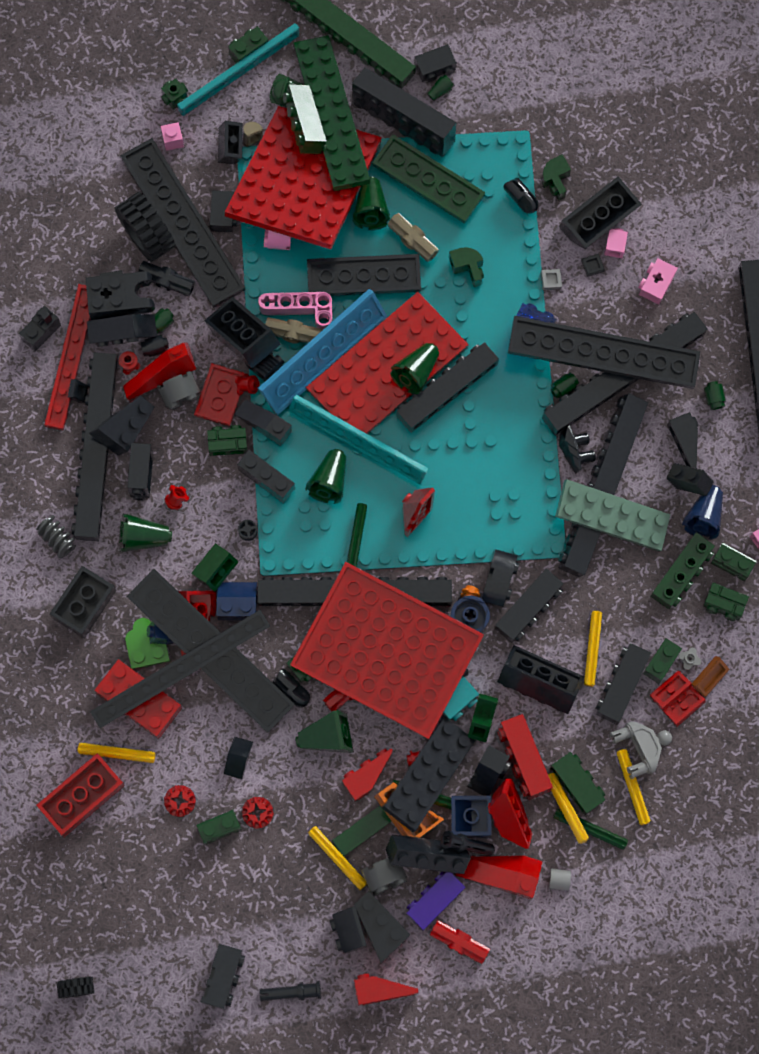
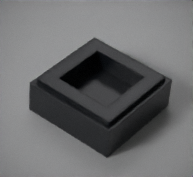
[581,253,605,277]
[68,379,88,403]

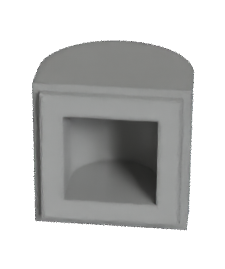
[549,869,571,891]

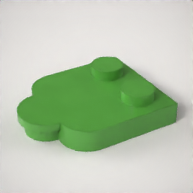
[125,618,170,670]

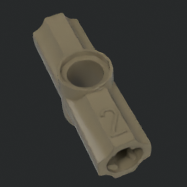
[388,213,439,262]
[265,317,323,343]

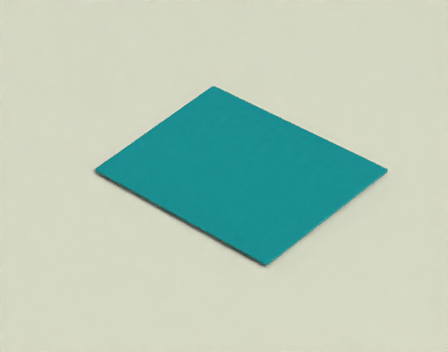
[238,130,566,576]

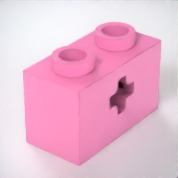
[638,258,678,305]

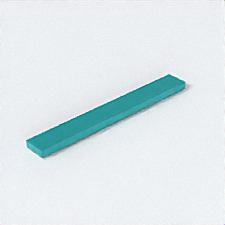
[177,23,299,116]
[289,394,428,485]

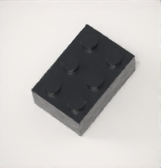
[50,566,117,639]

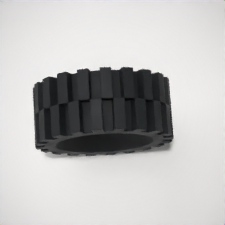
[114,192,175,262]

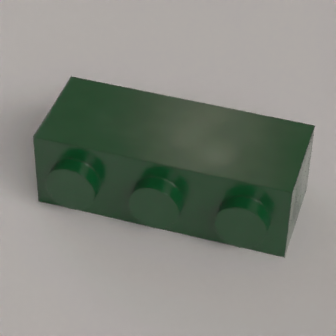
[550,752,606,815]

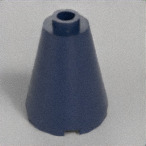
[682,485,723,540]

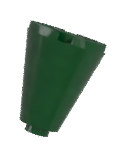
[353,176,390,230]
[390,343,439,395]
[305,449,346,504]
[119,513,172,552]

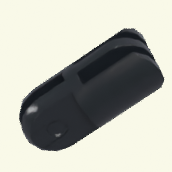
[503,178,539,214]
[272,669,310,708]

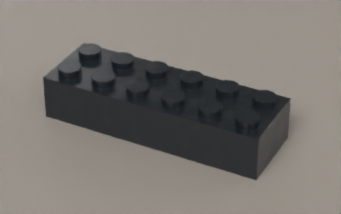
[352,67,457,157]

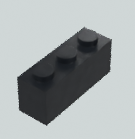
[237,450,295,504]

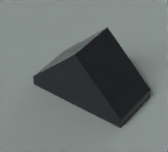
[224,737,253,779]

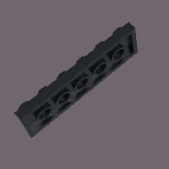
[307,254,421,296]
[382,717,476,832]

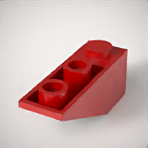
[342,748,393,802]

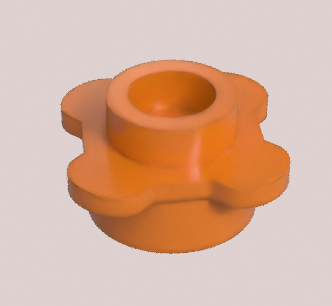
[460,585,480,598]

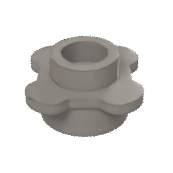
[679,648,701,670]

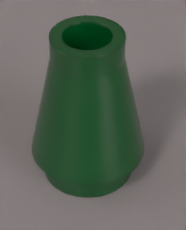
[427,75,454,101]

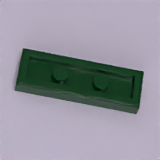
[332,806,392,856]

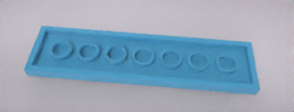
[258,289,388,415]

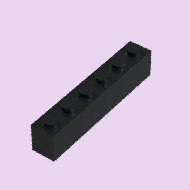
[397,342,499,433]

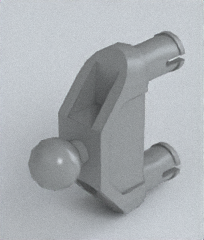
[610,721,672,779]

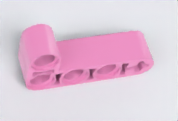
[258,292,332,329]

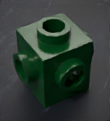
[161,78,188,110]

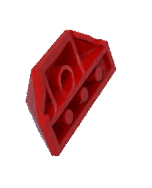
[488,779,533,849]

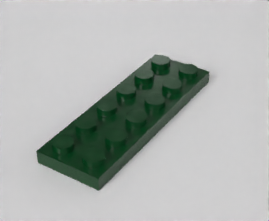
[372,134,485,224]

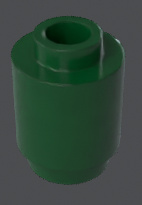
[155,308,174,335]
[551,372,579,399]
[704,381,726,410]

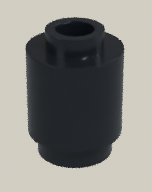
[140,335,169,357]

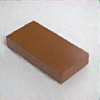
[691,656,730,698]

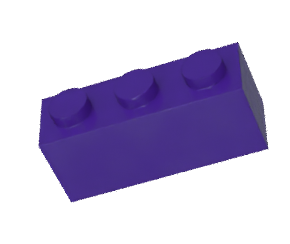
[406,871,466,931]

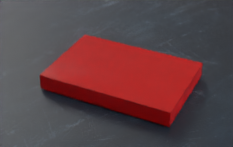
[194,363,243,427]

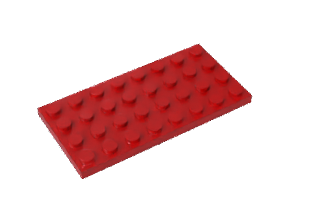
[306,292,469,434]

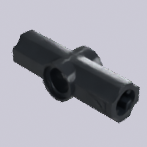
[138,261,195,297]

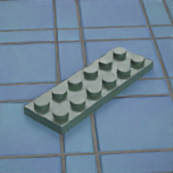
[555,479,671,551]

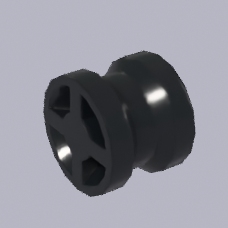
[238,520,257,541]

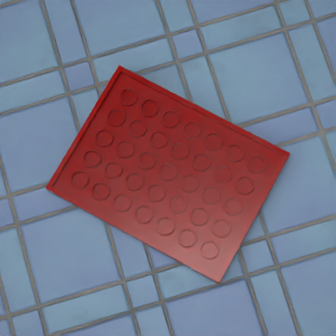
[225,106,382,249]
[290,562,484,739]

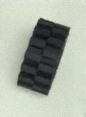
[56,977,94,998]

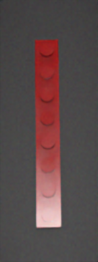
[44,284,90,431]

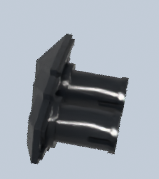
[559,426,596,474]

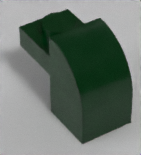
[542,154,571,200]
[449,247,484,287]
[468,694,498,742]

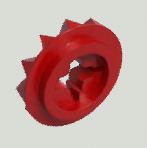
[164,785,196,817]
[242,797,273,829]

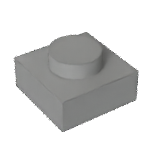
[540,269,562,290]

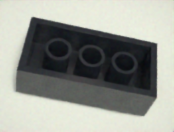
[204,297,281,368]

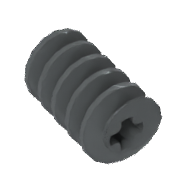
[36,515,76,559]

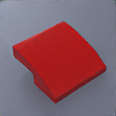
[650,670,706,727]

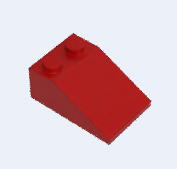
[354,973,419,1006]

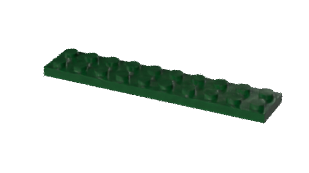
[293,35,370,191]

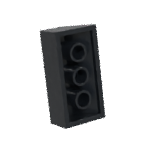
[559,176,642,249]
[497,645,584,714]

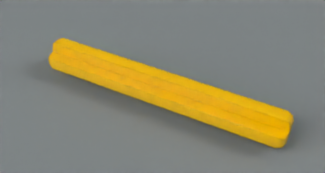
[584,611,602,687]
[78,743,156,763]
[617,749,650,825]
[548,773,589,844]
[308,826,367,890]

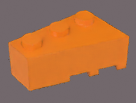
[374,782,444,838]

